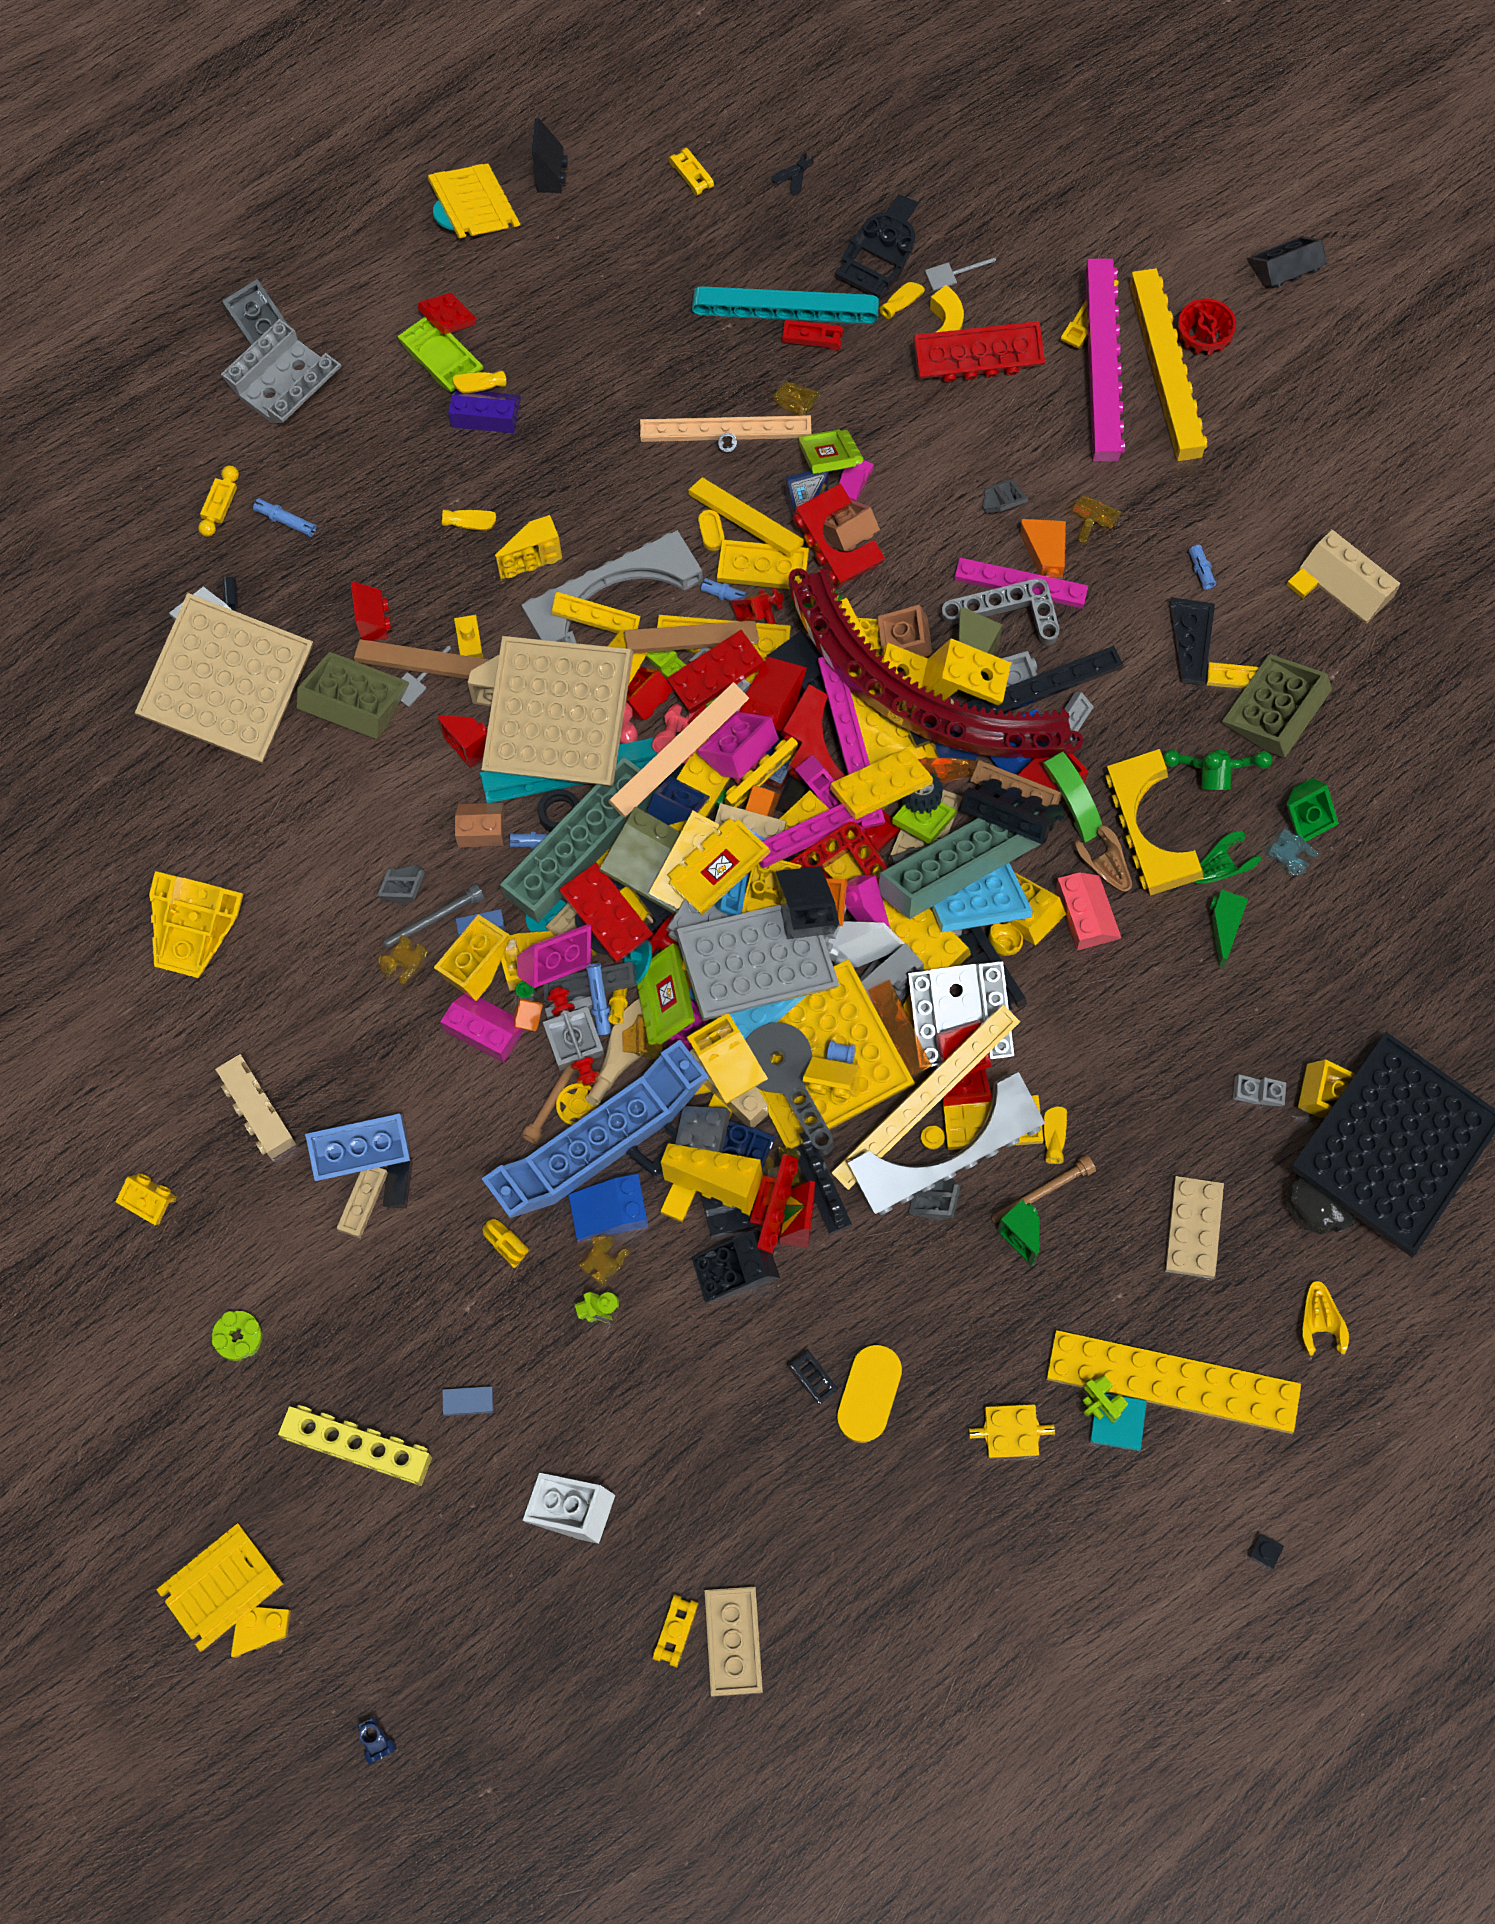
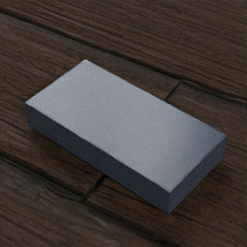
[443,1386,494,1416]

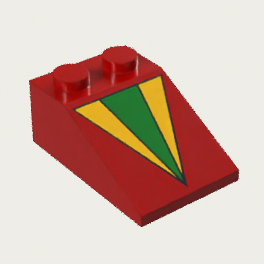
[778,1181,815,1248]

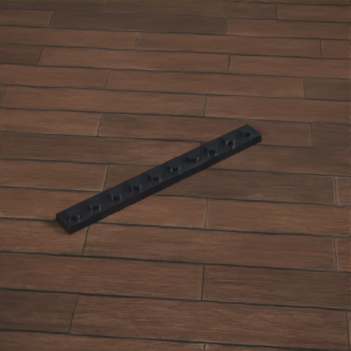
[907,646,1123,748]

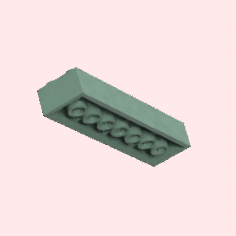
[500,757,659,923]
[879,803,1040,920]

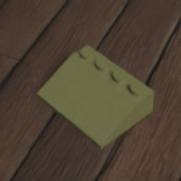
[297,652,409,739]
[1222,654,1332,758]
[599,806,680,914]

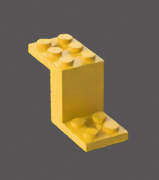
[882,638,1011,705]

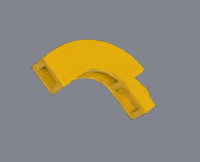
[930,285,964,332]

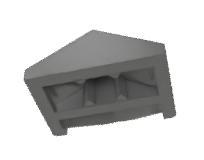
[982,478,1028,513]
[377,865,425,906]
[909,1178,960,1221]

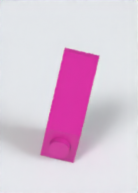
[795,755,842,809]
[845,875,891,929]

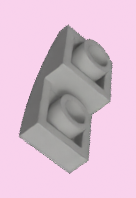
[1233,1074,1286,1106]

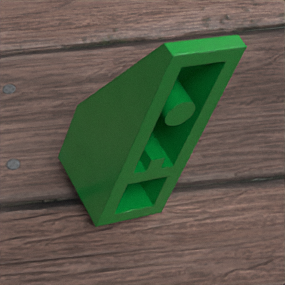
[1209,890,1248,968]

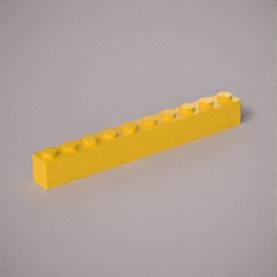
[1129,268,1207,461]

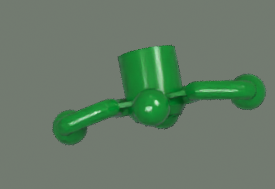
[1163,749,1272,790]

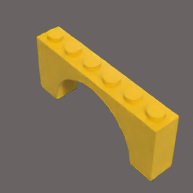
[1105,749,1204,896]

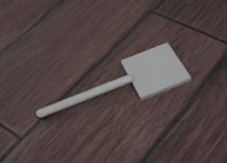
[925,258,996,291]
[401,646,451,707]

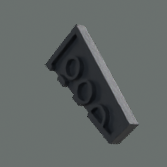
[1170,597,1215,686]

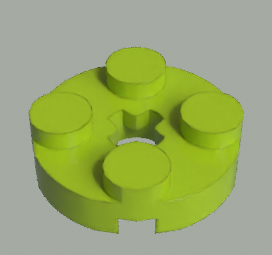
[212,1311,263,1361]

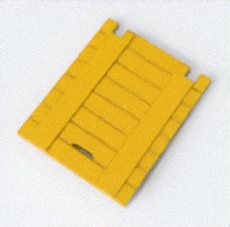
[428,164,520,238]
[156,1523,283,1652]

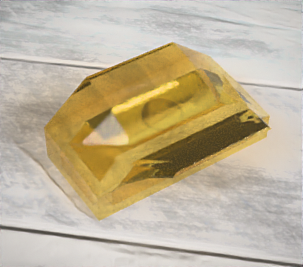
[773,381,821,416]
[622,1014,662,1060]

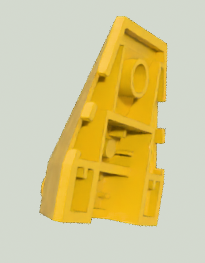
[149,871,243,978]

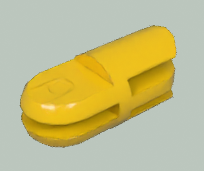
[482,1219,530,1268]

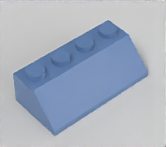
[305,1114,410,1181]

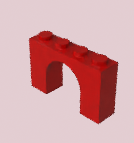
[793,484,885,589]

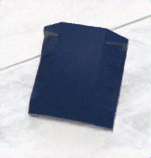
[722,1121,776,1171]

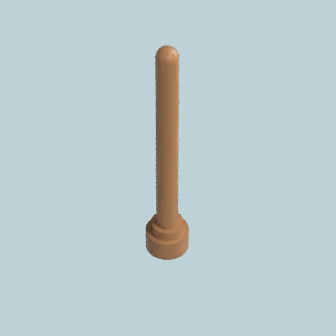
[521,1067,575,1144]
[992,1155,1096,1223]

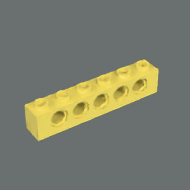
[278,1405,432,1486]

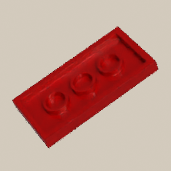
[667,629,766,714]
[559,862,653,963]

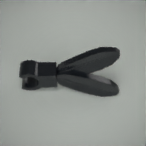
[772,152,814,196]

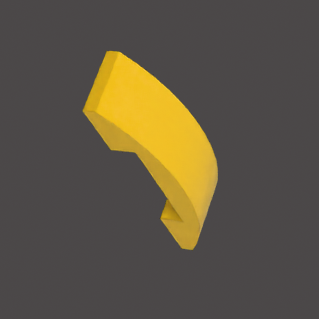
[1060,280,1119,349]

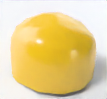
[988,922,1023,956]

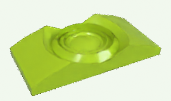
[398,317,484,393]

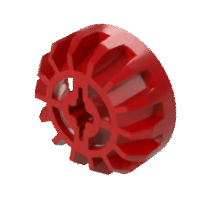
[1177,298,1236,355]

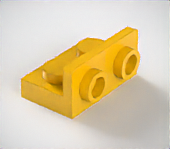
[116,1173,177,1225]

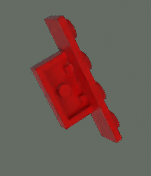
[750,1154,798,1253]

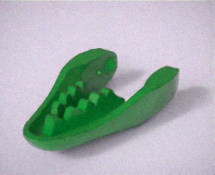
[1194,831,1262,884]

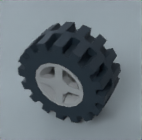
[901,773,943,814]

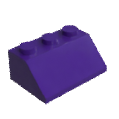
[448,390,521,433]

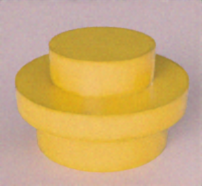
[921,1126,945,1150]

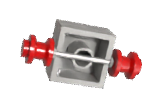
[543,987,604,1086]

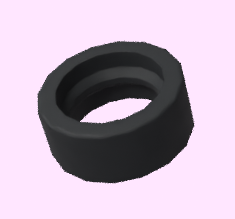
[538,789,579,832]

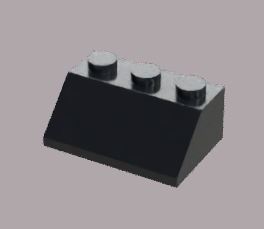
[1247,236,1327,288]

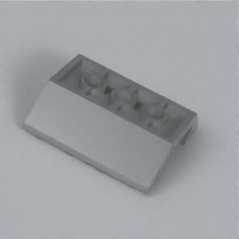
[221,319,342,423]

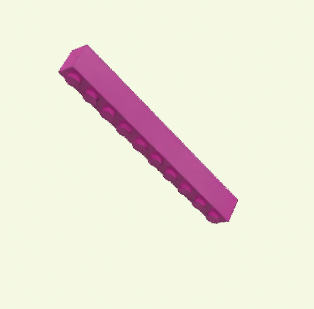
[1085,259,1125,461]

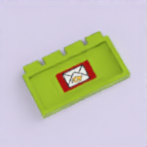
[798,429,863,474]
[637,943,695,1045]

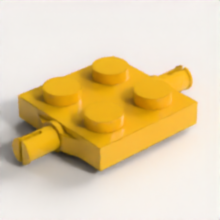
[969,1405,1055,1458]

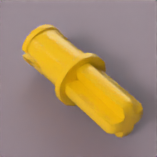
[608,988,628,1025]

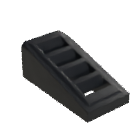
[786,1350,839,1405]

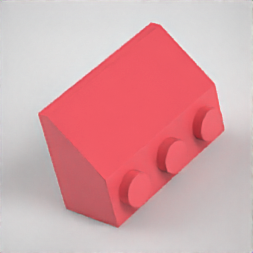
[1055,872,1121,950]

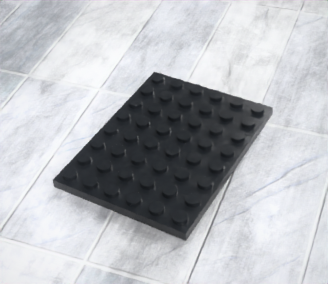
[1289,1032,1495,1258]

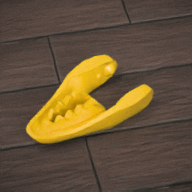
[1302,1281,1349,1356]

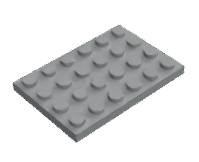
[675,905,839,1021]

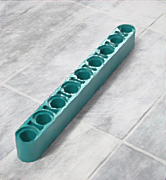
[692,287,879,324]

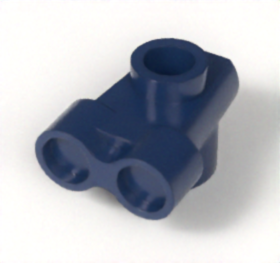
[357,1716,397,1765]

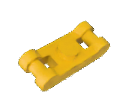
[668,148,714,196]
[653,1594,699,1668]

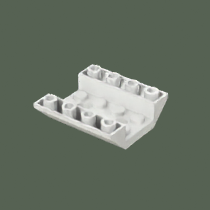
[908,962,1014,1068]

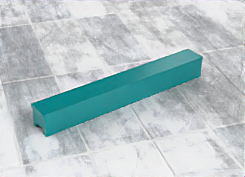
[480,738,658,804]

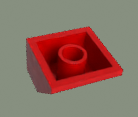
[351,582,391,641]
[626,667,674,720]
[437,715,488,768]

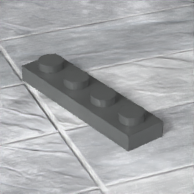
[543,962,637,1004]

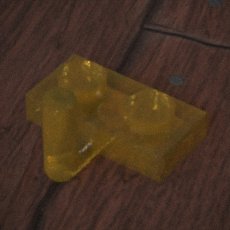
[1073,494,1122,543]

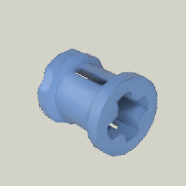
[827,1040,856,1064]

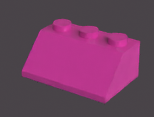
[697,711,779,779]
[517,924,591,988]
[440,993,525,1063]

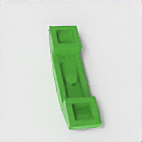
[1043,751,1102,843]

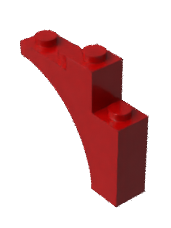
[780,684,845,781]

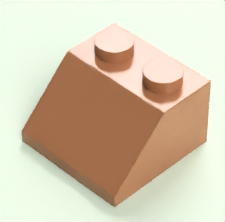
[823,499,880,552]
[878,605,933,657]
[455,803,504,847]

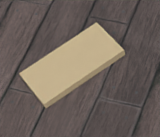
[705,1587,763,1697]

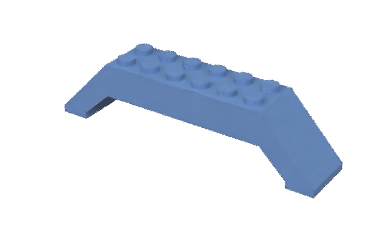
[482,1040,709,1218]

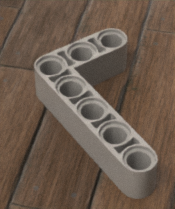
[942,578,1059,645]

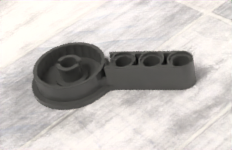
[745,1023,834,1155]

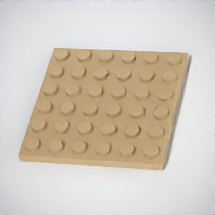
[135,593,314,764]
[482,636,634,786]

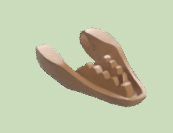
[1074,825,1132,892]

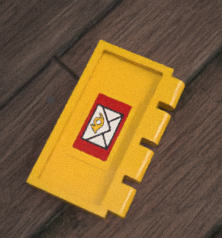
[667,818,771,915]

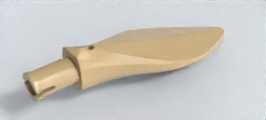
[586,998,651,1106]

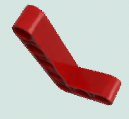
[789,822,889,883]

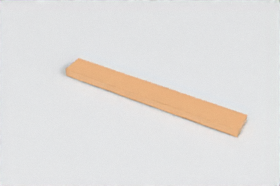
[640,415,811,442]
[608,682,749,818]

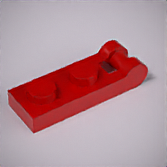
[782,320,843,351]

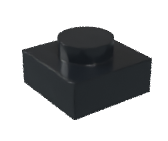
[1249,1534,1284,1570]

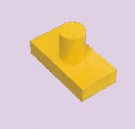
[454,615,483,658]

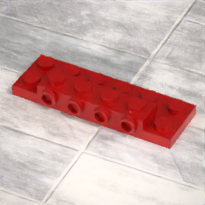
[913,321,1045,382]

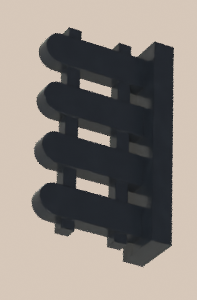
[961,779,1065,845]
[952,926,1027,1011]
[792,1131,852,1235]

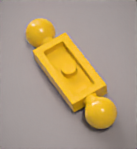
[198,465,239,537]

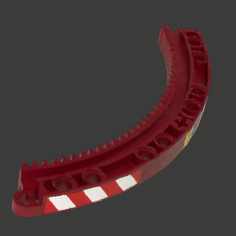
[788,568,1083,758]

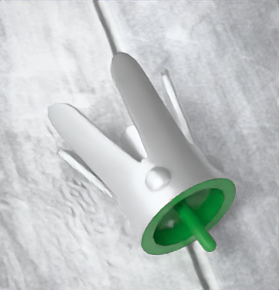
[515,981,540,1005]

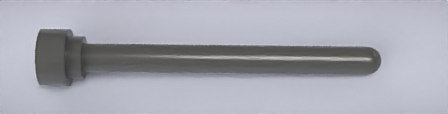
[383,883,485,948]

